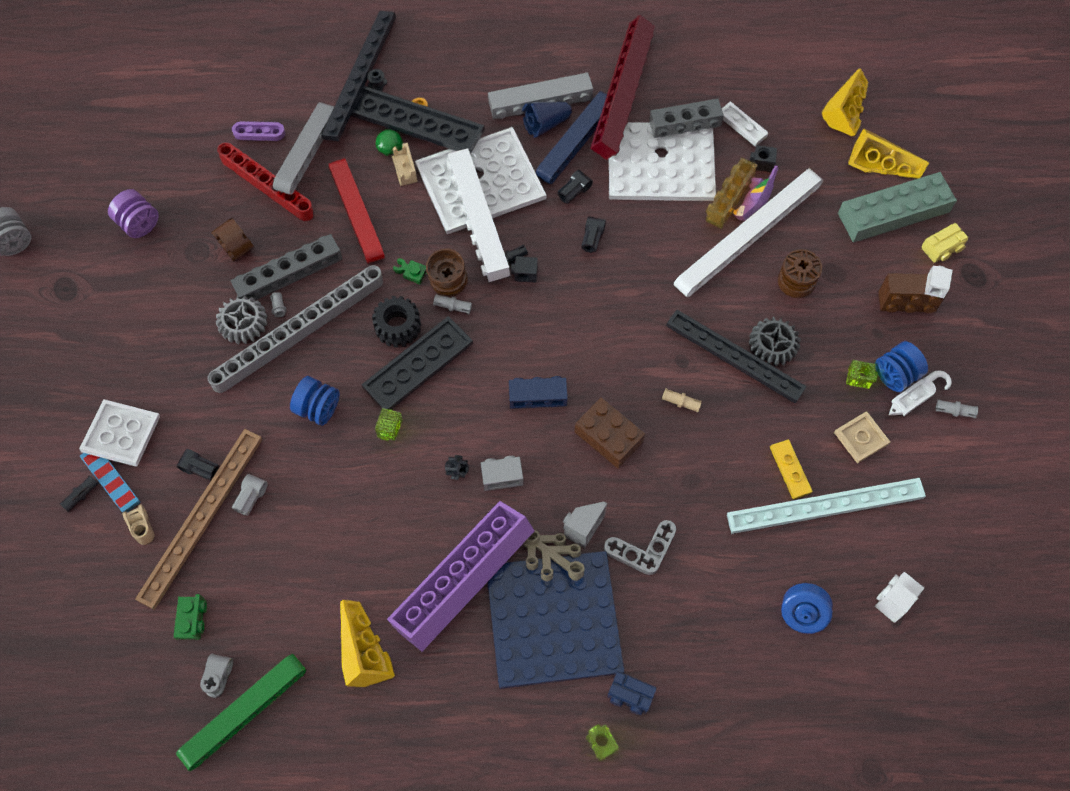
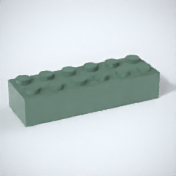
[838,172,957,243]

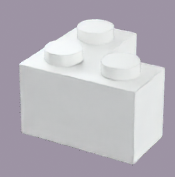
[875,572,924,623]

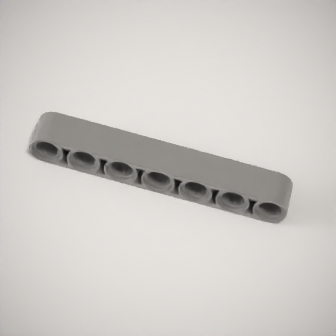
[273,102,334,195]

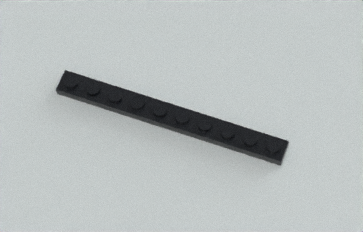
[321,11,396,141]

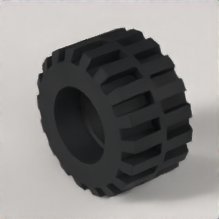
[372,296,421,348]

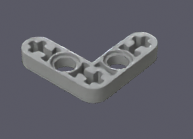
[604,520,676,575]

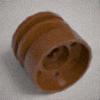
[426,248,468,297]
[778,249,822,298]

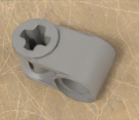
[200,654,233,698]

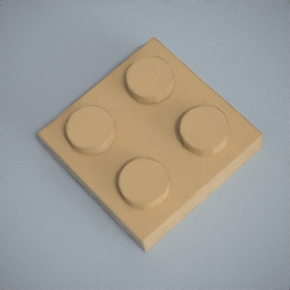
[834,411,890,464]

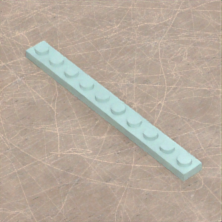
[727,478,926,534]

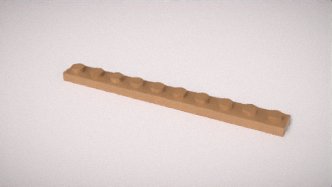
[135,429,263,610]

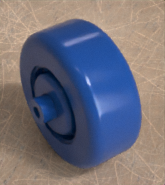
[781,583,833,634]

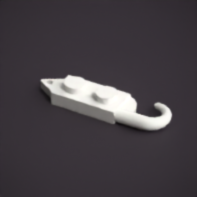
[888,370,952,416]

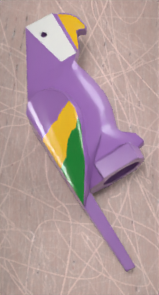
[733,166,778,221]

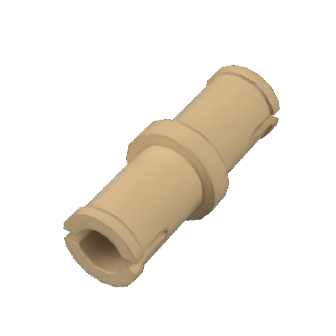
[661,388,702,413]

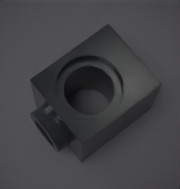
[749,145,777,172]
[511,256,538,283]

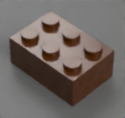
[878,273,947,313]
[575,397,645,469]

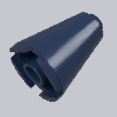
[522,102,572,138]

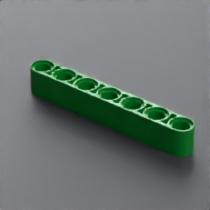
[176,654,307,771]

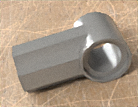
[232,474,268,516]

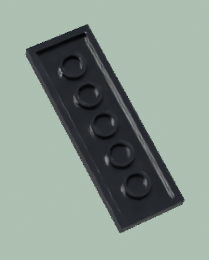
[361,316,473,414]

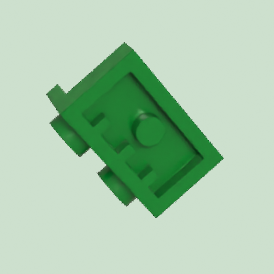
[173,594,207,639]

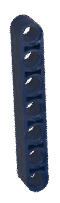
[535,91,607,185]

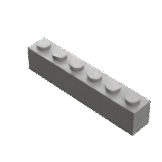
[488,73,593,120]

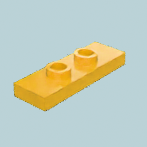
[770,439,813,500]

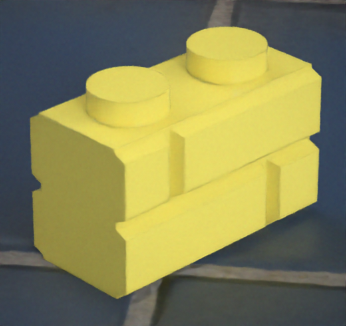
[921,223,968,262]

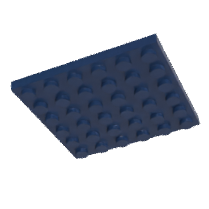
[488,551,624,689]

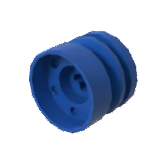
[875,341,928,392]
[290,376,340,426]

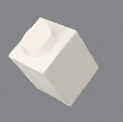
[925,265,952,298]

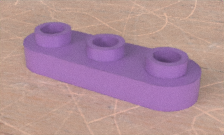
[232,121,285,141]

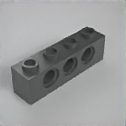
[649,99,724,138]

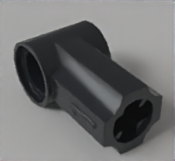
[557,170,593,203]
[581,216,606,253]
[176,449,219,481]

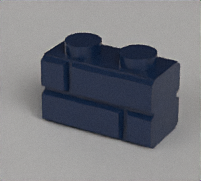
[607,671,657,715]

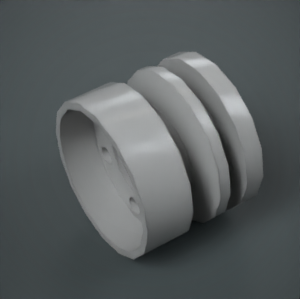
[0,207,31,256]

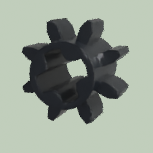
[445,455,469,480]

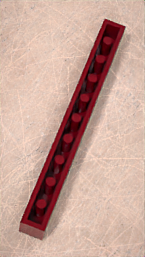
[590,15,655,160]

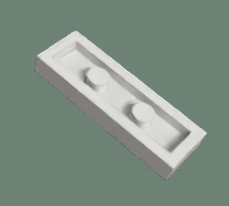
[722,102,768,147]

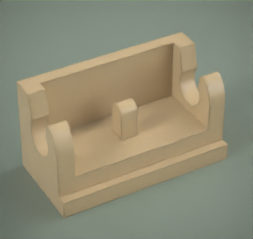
[392,143,417,186]

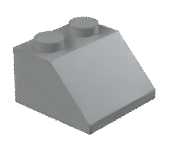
[563,502,607,549]

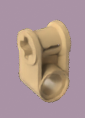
[122,504,154,545]

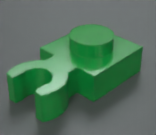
[393,258,427,284]

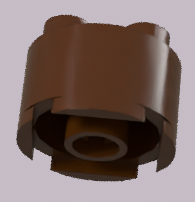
[211,218,254,262]

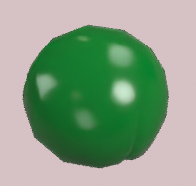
[375,129,404,156]

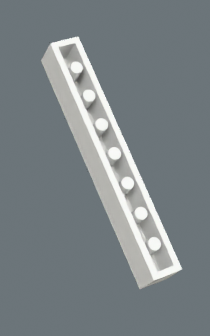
[446,148,510,282]

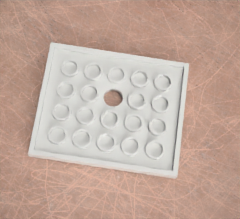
[609,122,716,201]
[415,127,546,234]

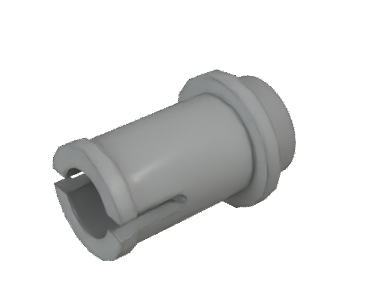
[270,292,287,317]

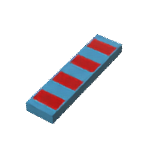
[80,453,141,513]

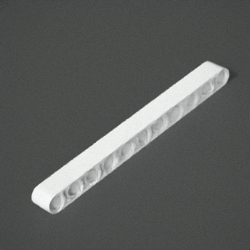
[674,168,823,297]

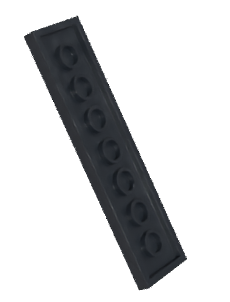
[351,86,485,154]

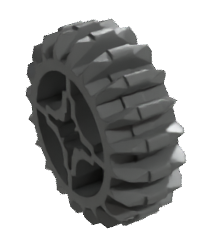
[749,317,801,367]

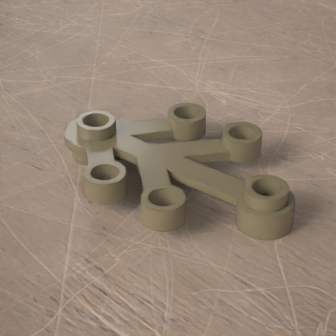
[523,530,584,581]

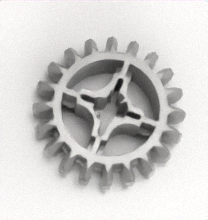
[216,296,267,345]

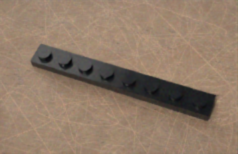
[666,309,807,404]

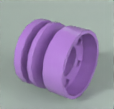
[108,189,159,238]

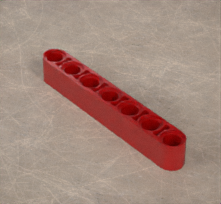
[217,143,314,221]
[328,158,385,264]

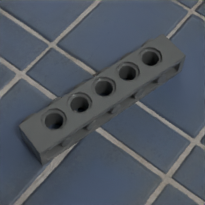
[230,234,343,300]

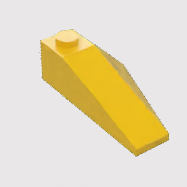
[822,69,868,136]
[848,129,929,178]
[340,600,395,687]

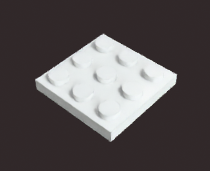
[79,399,160,466]

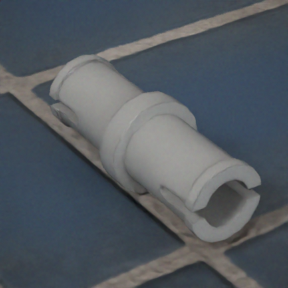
[433,294,472,314]
[936,399,978,419]

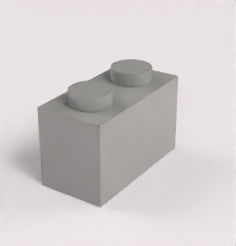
[481,456,523,491]

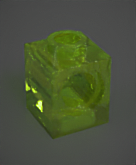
[846,360,878,389]
[375,408,403,441]
[586,724,619,761]

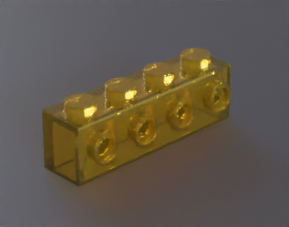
[705,157,757,229]

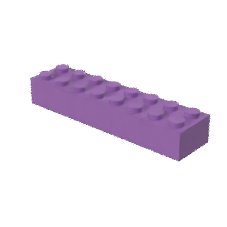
[387,501,534,652]

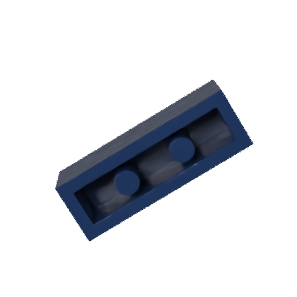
[509,376,568,409]

